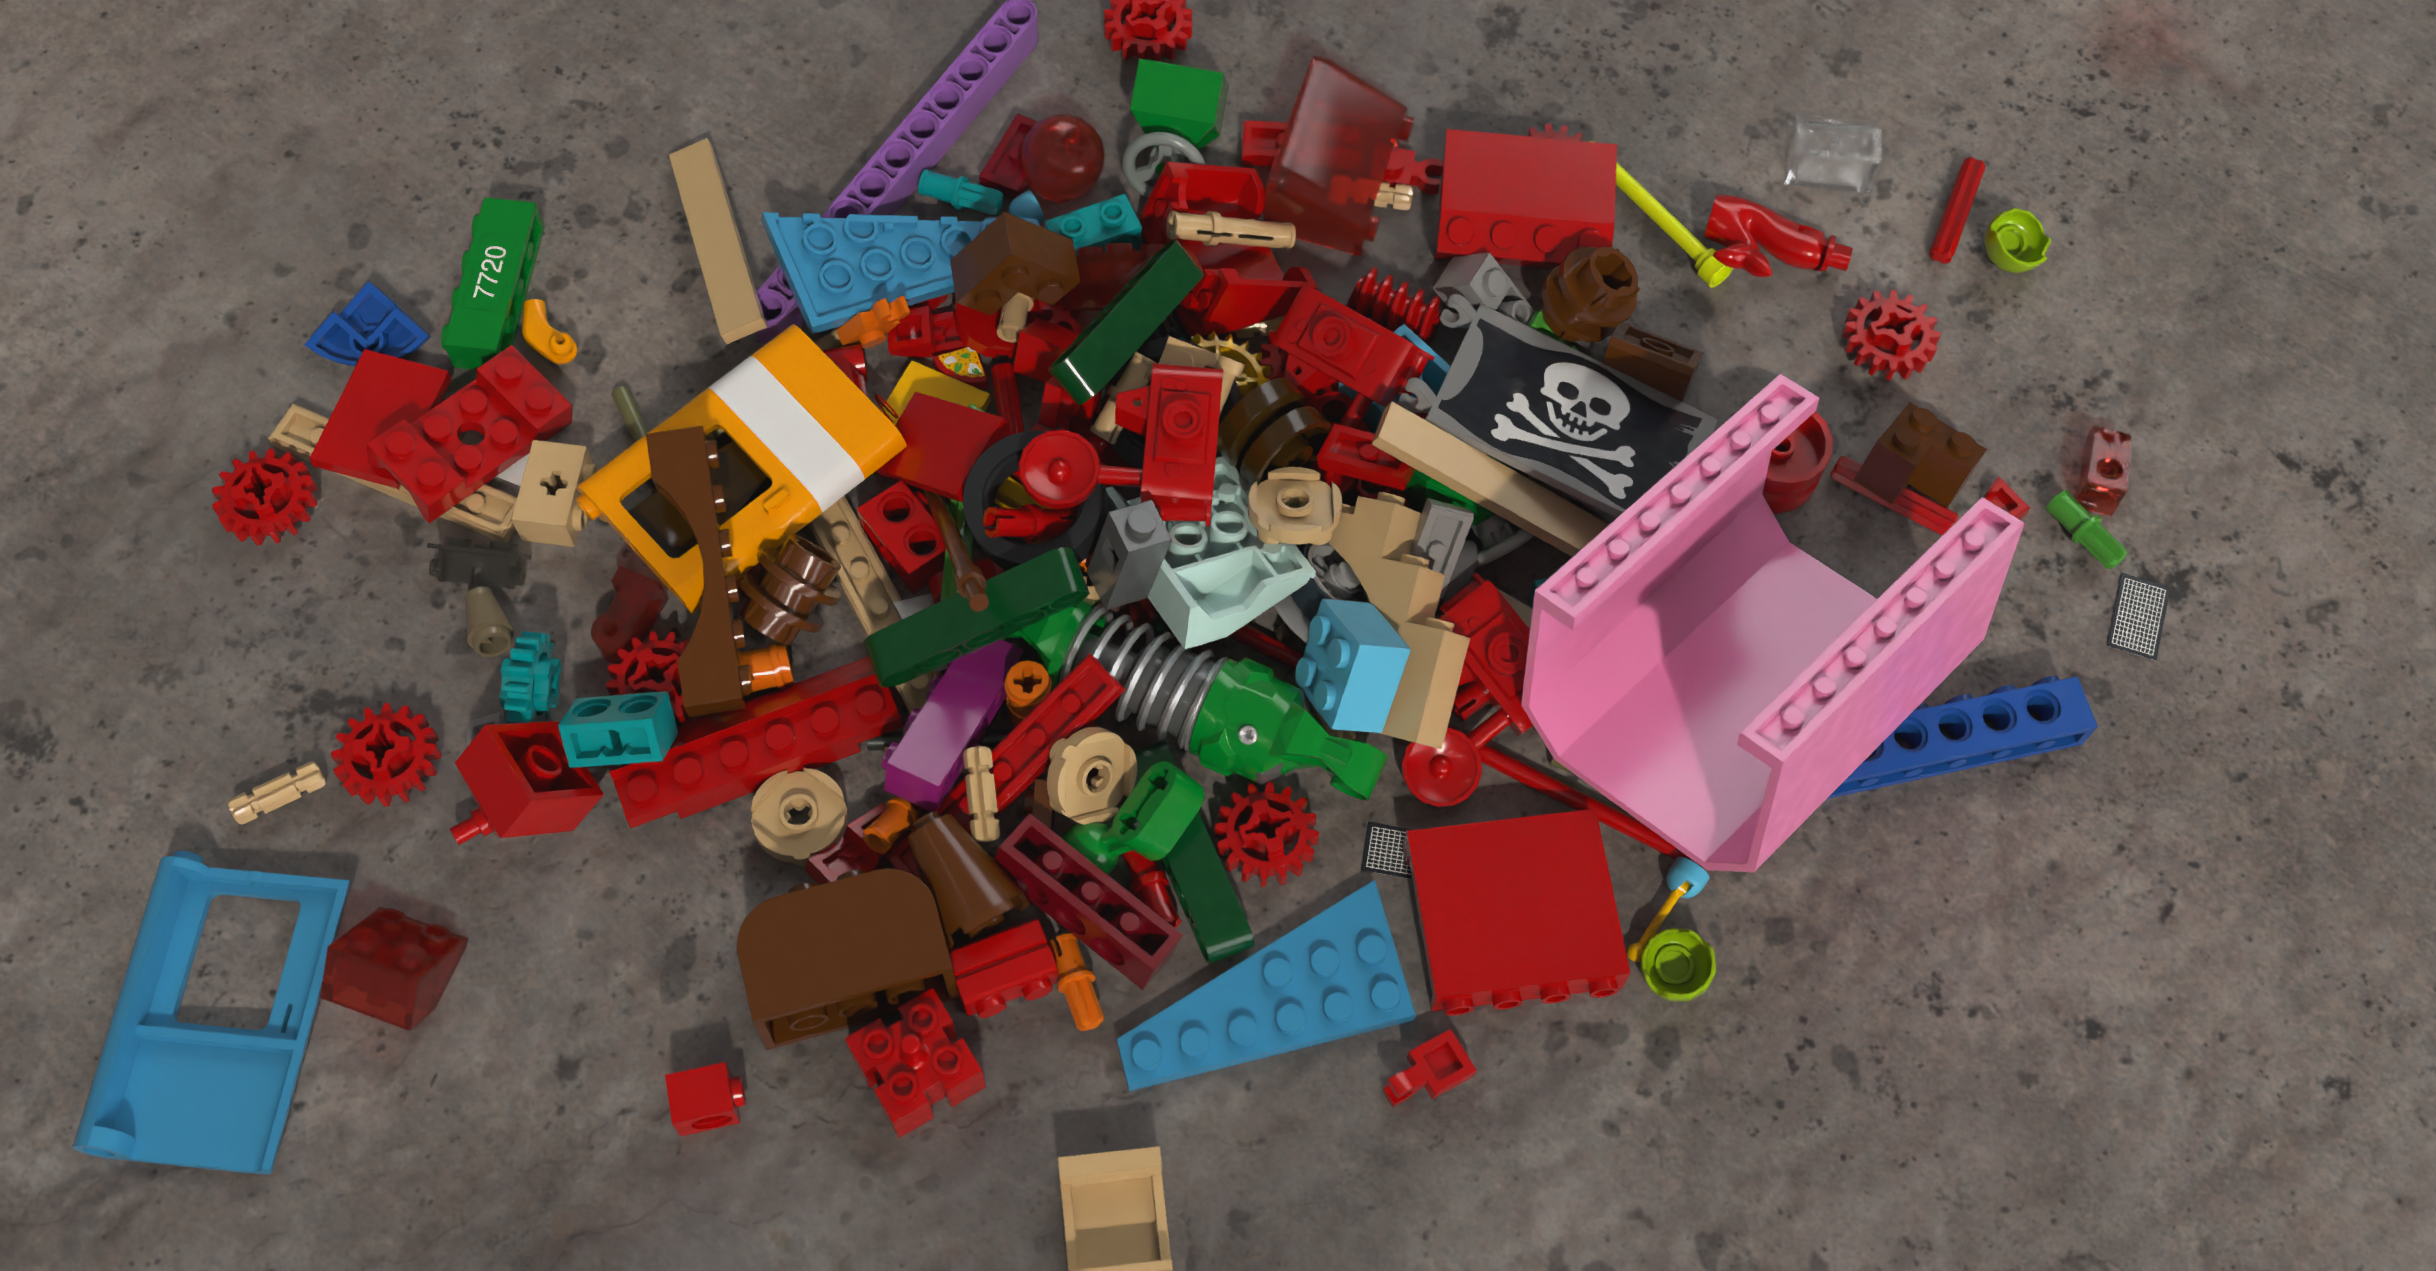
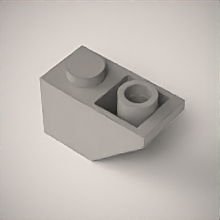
[1433,253,1535,326]

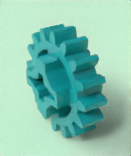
[499,631,562,724]

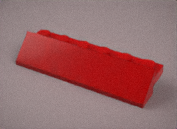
[607,656,903,828]

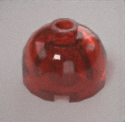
[1017,114,1106,203]

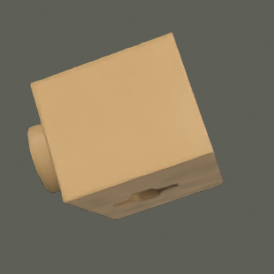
[511,440,599,547]

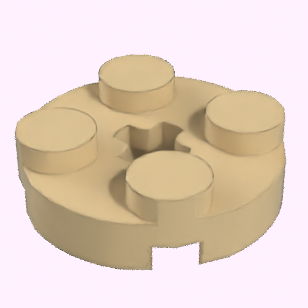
[1248,467,1342,545]
[1047,727,1137,825]
[751,768,849,867]

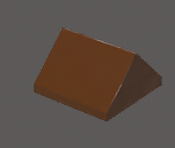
[1603,322,1704,402]

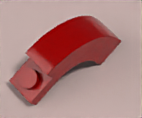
[1013,318,1101,429]

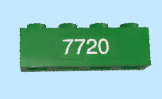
[441,197,545,370]

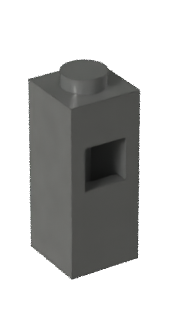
[1087,500,1172,610]

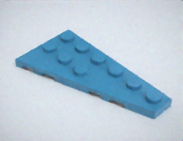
[761,212,1040,335]
[1117,880,1416,1091]

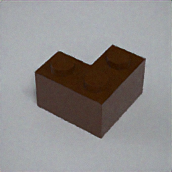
[950,212,1080,316]
[1854,402,1987,508]

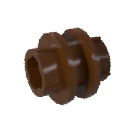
[1540,247,1640,342]
[739,534,841,645]

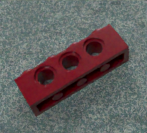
[994,813,1183,990]

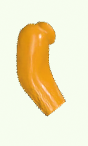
[522,299,578,365]

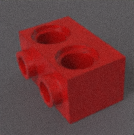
[857,480,945,594]

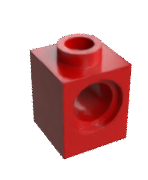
[665,1062,746,1137]

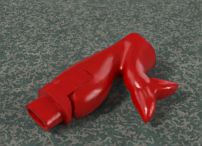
[1703,194,1853,278]

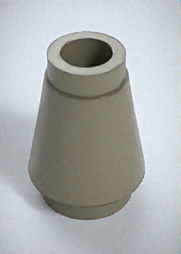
[465,587,514,657]

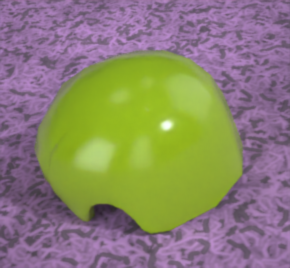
[1984,208,2051,274]
[1640,928,1716,1002]

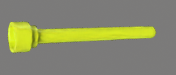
[1589,141,1734,288]

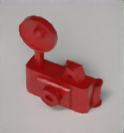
[1271,283,1435,498]
[1019,363,1223,527]
[1401,573,1537,808]

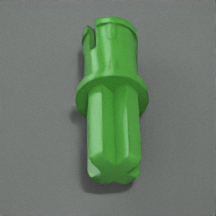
[2045,490,2127,569]

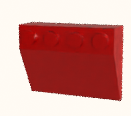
[1434,129,1617,269]

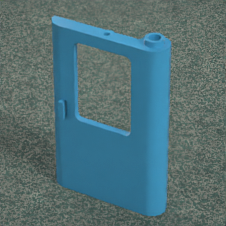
[72,851,351,1174]

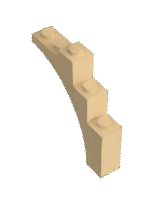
[1289,492,1470,749]

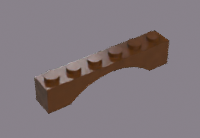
[646,426,753,717]

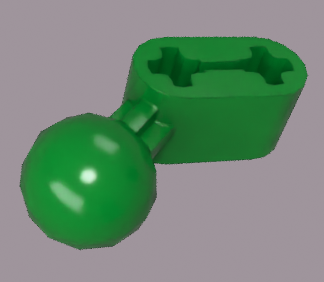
[1062,761,1205,874]

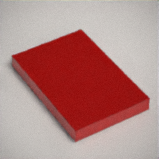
[309,349,452,489]
[876,391,1012,503]

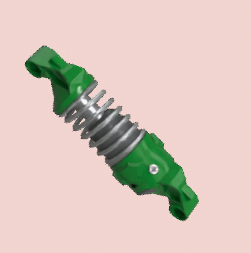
[1001,598,1388,801]

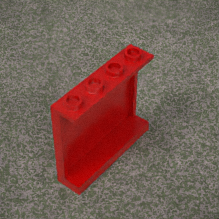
[1402,809,1630,1016]

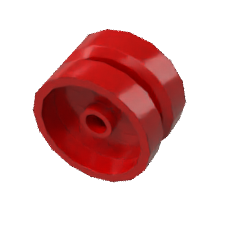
[1762,411,1833,514]

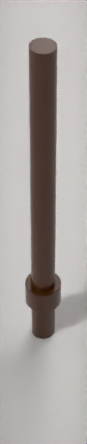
[922,489,989,612]

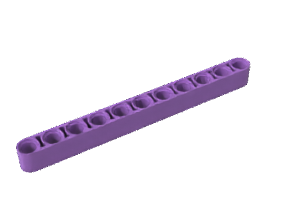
[755,0,1039,344]

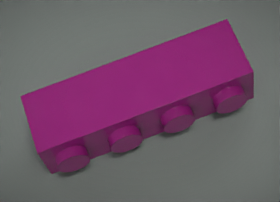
[881,639,1025,812]

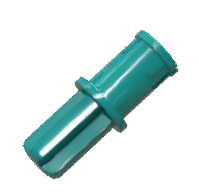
[918,169,1004,216]

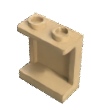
[1058,1146,1173,1271]

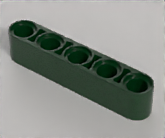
[1048,239,1204,405]
[864,547,1090,688]
[1134,740,1255,964]

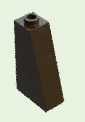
[628,440,772,558]

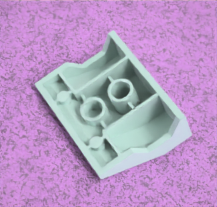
[1106,457,1316,650]

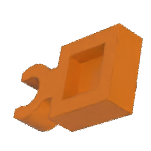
[836,296,910,348]

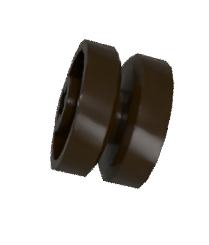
[1217,377,1332,487]

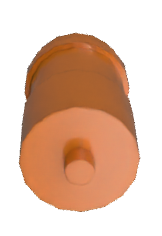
[738,642,794,697]
[1004,660,1052,728]

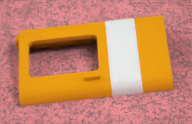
[575,324,907,614]

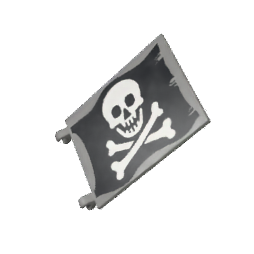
[1398,294,1718,518]

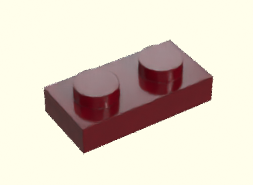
[979,113,1056,199]

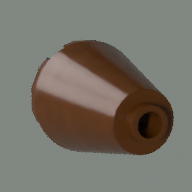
[908,811,1030,951]

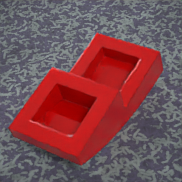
[887,306,978,358]
[805,802,911,885]

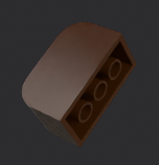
[737,869,959,1050]

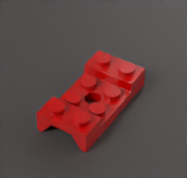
[366,345,572,524]

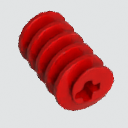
[1347,266,1442,346]

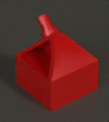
[449,721,604,846]

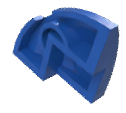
[304,281,431,367]

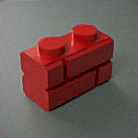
[948,918,1059,1018]

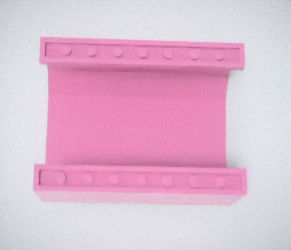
[1521,374,2025,872]

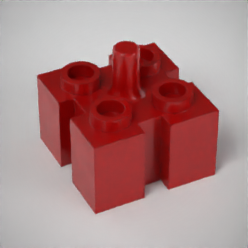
[844,988,986,1138]

